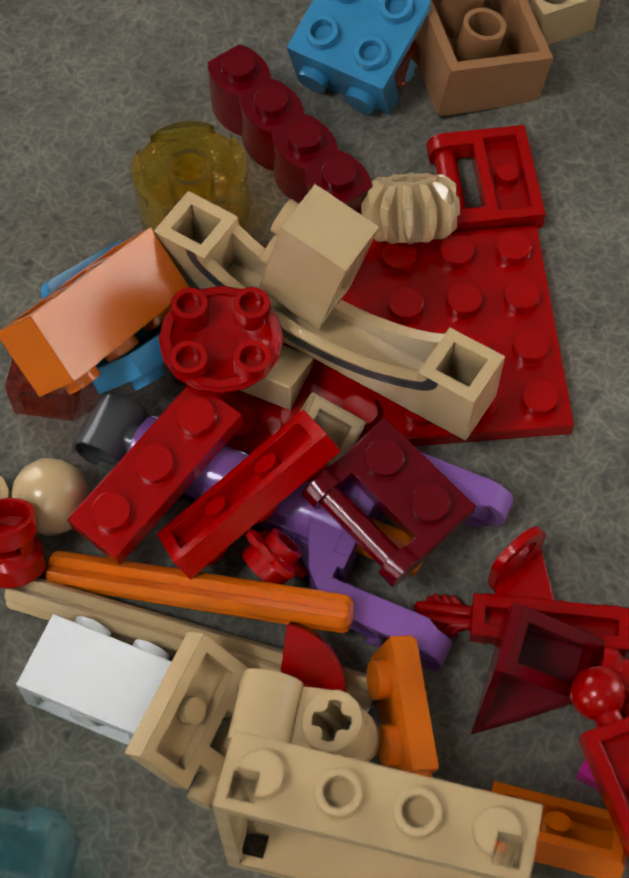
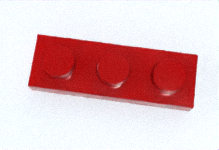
[67,385,244,566]
[157,409,340,579]

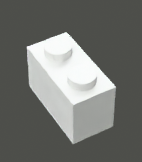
[16,614,171,745]

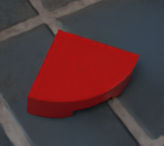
[280,621,347,693]

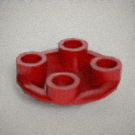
[158,285,284,394]

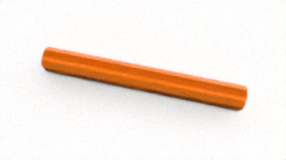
[45,550,354,634]

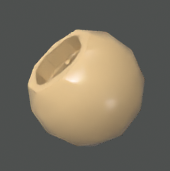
[12,458,90,536]

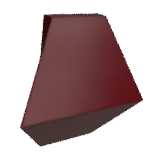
[471,603,605,734]

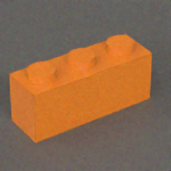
[0,227,189,397]

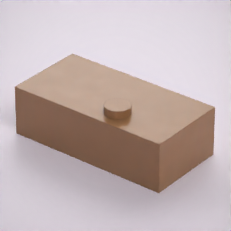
[410,0,554,117]

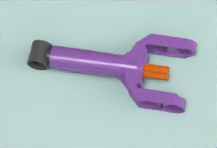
[73,391,514,671]

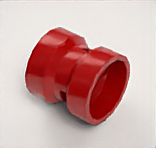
[0,498,47,589]

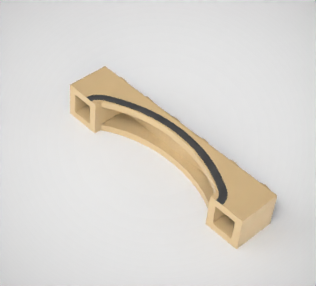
[153,191,505,441]

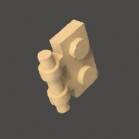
[124,632,248,810]

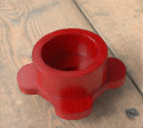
[242,528,308,585]

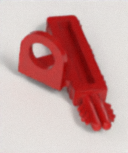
[414,526,629,656]

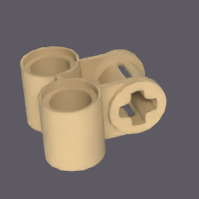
[227,668,380,762]

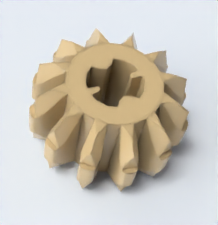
[361,172,460,245]

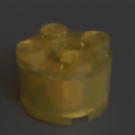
[131,121,250,231]

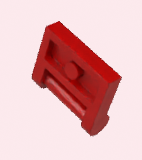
[426,125,546,232]

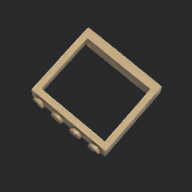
[212,730,543,878]

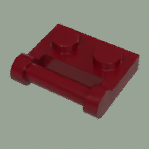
[301,417,476,588]

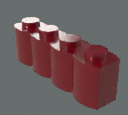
[207,44,372,215]

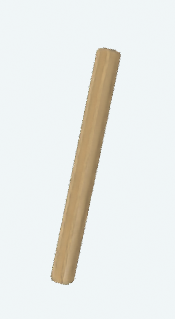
[4,577,373,713]

